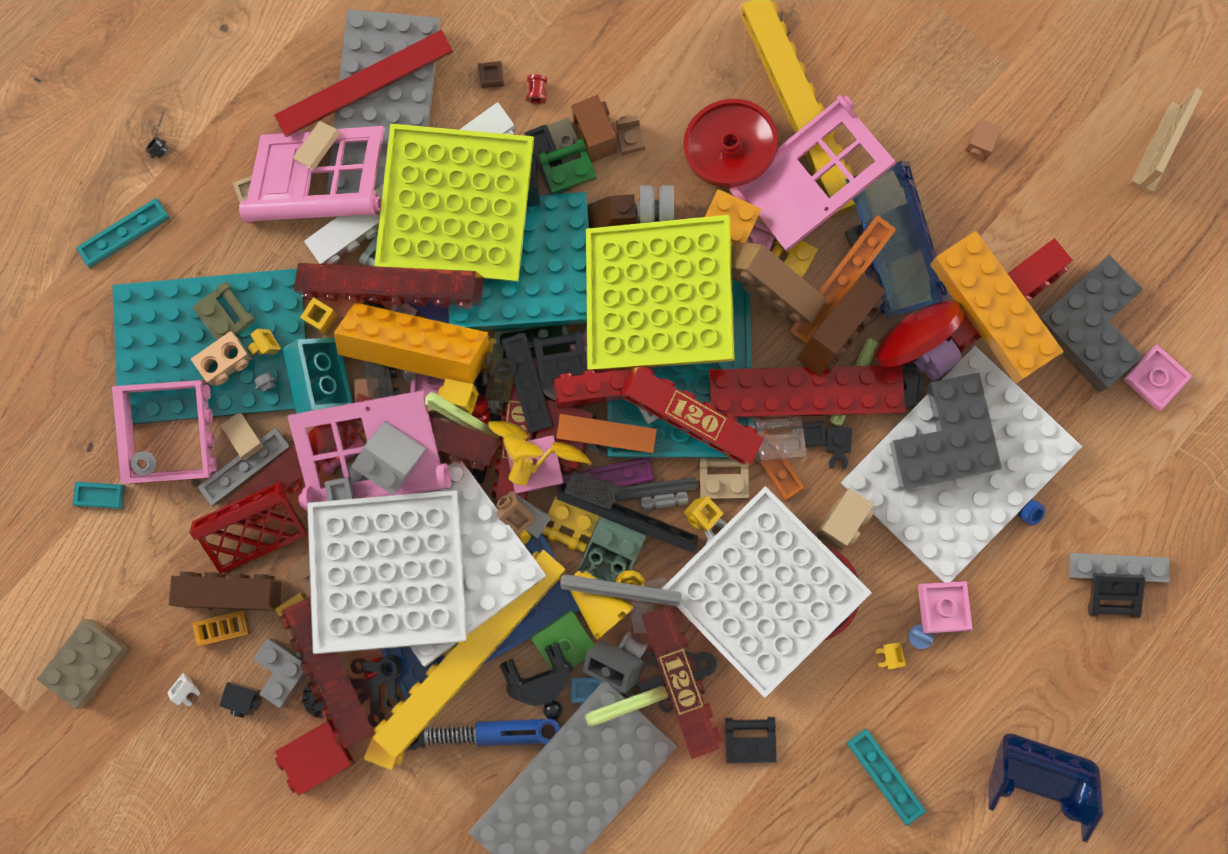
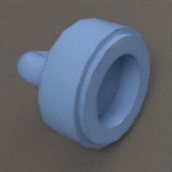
[908,625,934,649]

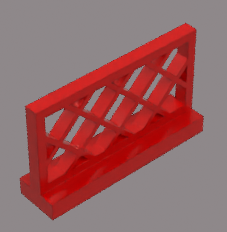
[189,482,308,574]

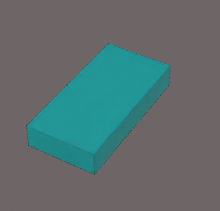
[72,482,126,509]

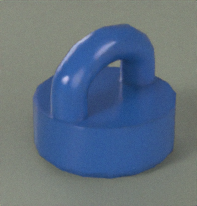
[1018,499,1045,526]

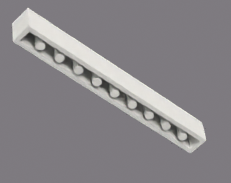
[304,102,516,267]

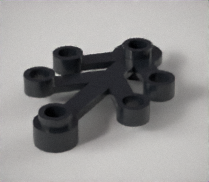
[626,642,716,713]
[331,655,403,729]

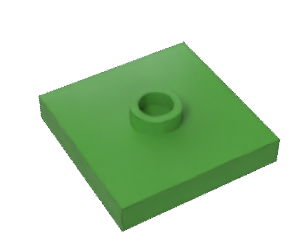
[530,609,595,669]

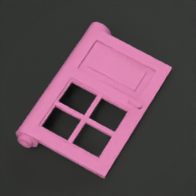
[728,95,897,251]
[239,126,385,223]
[288,390,451,512]

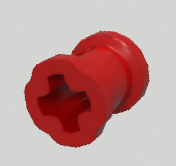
[526,74,548,104]

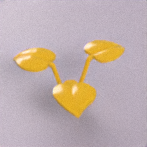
[488,421,592,486]

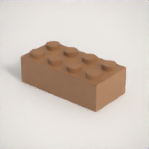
[731,242,826,323]

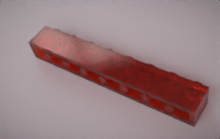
[294,263,484,309]

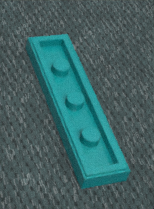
[76,198,171,269]
[846,728,927,826]

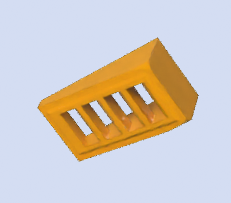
[192,611,249,647]

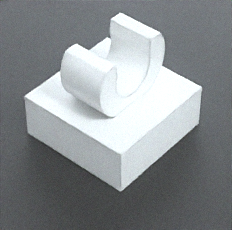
[167,673,200,706]

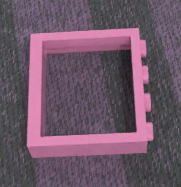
[112,380,217,484]

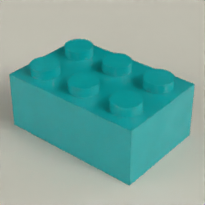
[283,338,353,414]

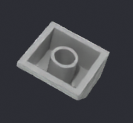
[351,421,427,495]

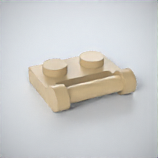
[699,458,749,499]

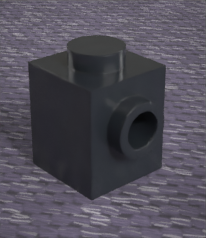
[219,682,262,718]

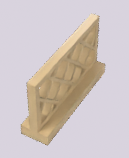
[1130,88,1203,194]

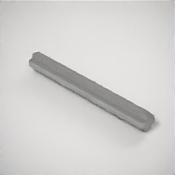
[560,574,681,606]

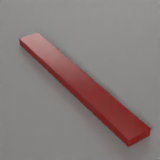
[274,30,453,137]

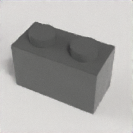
[582,640,644,693]

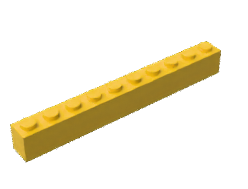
[740,0,863,218]
[373,549,566,759]

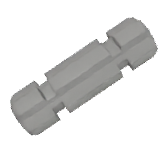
[641,492,689,511]

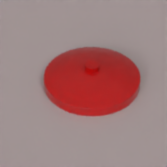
[683,99,778,187]
[873,300,964,367]

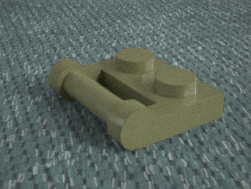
[192,282,255,340]

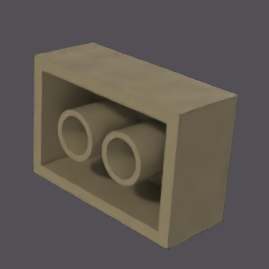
[37,619,132,709]

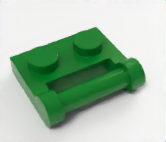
[538,139,597,195]

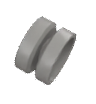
[637,185,674,223]

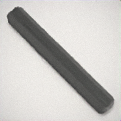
[603,477,698,502]

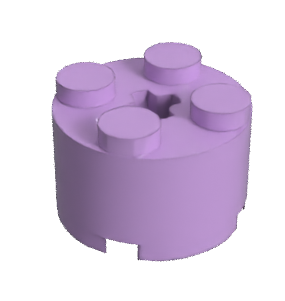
[912,339,961,382]

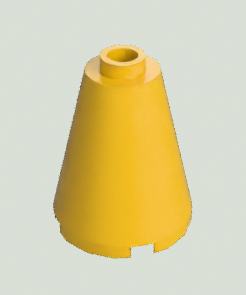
[570,570,634,640]

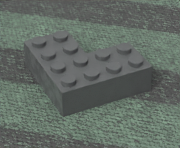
[1039,254,1143,393]
[890,372,1002,491]

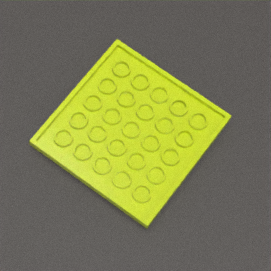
[374,124,534,282]
[586,215,734,371]

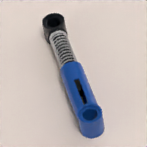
[406,718,561,750]

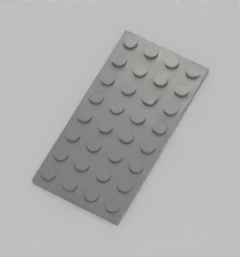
[326,9,440,194]
[469,681,677,854]

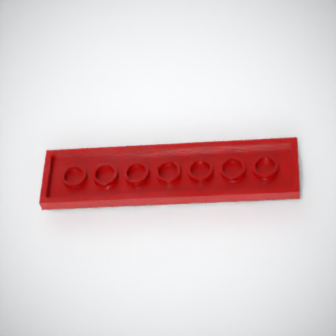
[709,365,905,418]

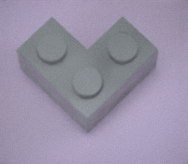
[253,638,314,708]

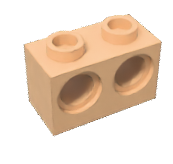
[191,331,253,386]

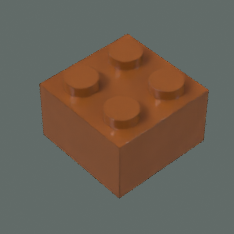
[571,95,619,162]

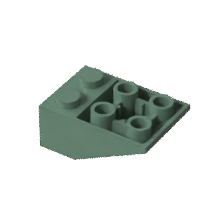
[576,517,647,582]

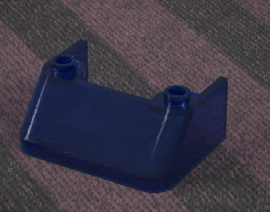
[989,734,1103,842]

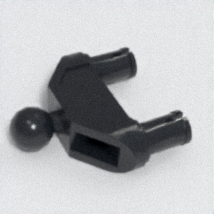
[499,642,573,719]

